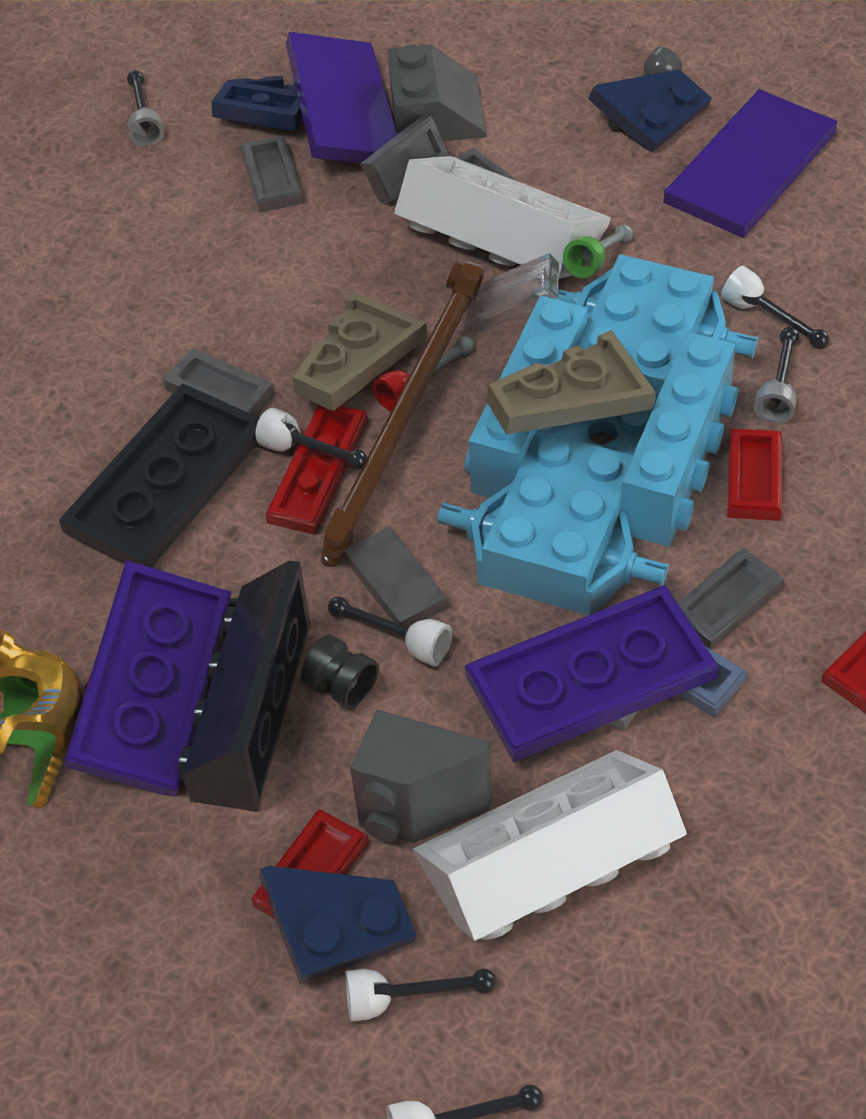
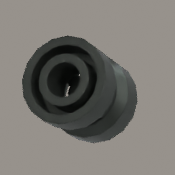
[301,634,379,710]

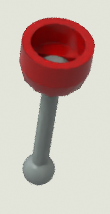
[373,336,475,413]

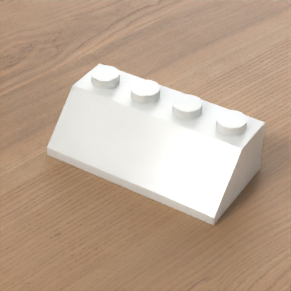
[394,156,611,283]
[413,750,687,941]

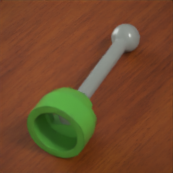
[563,224,633,278]

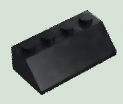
[178,560,311,812]

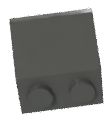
[387,44,486,142]
[350,709,492,843]

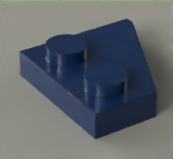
[588,69,712,153]
[211,76,303,131]
[259,866,417,984]

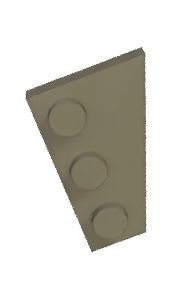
[293,291,427,411]
[486,330,656,435]

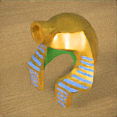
[0,629,84,808]

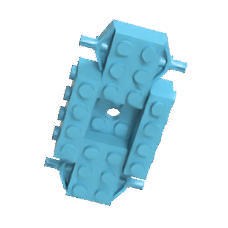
[438,254,759,615]

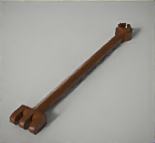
[321,260,486,567]

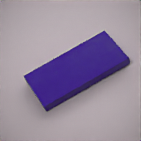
[286,32,397,163]
[663,89,838,238]
[63,560,232,797]
[465,585,719,763]

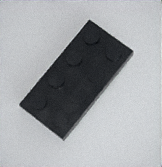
[59,383,260,568]

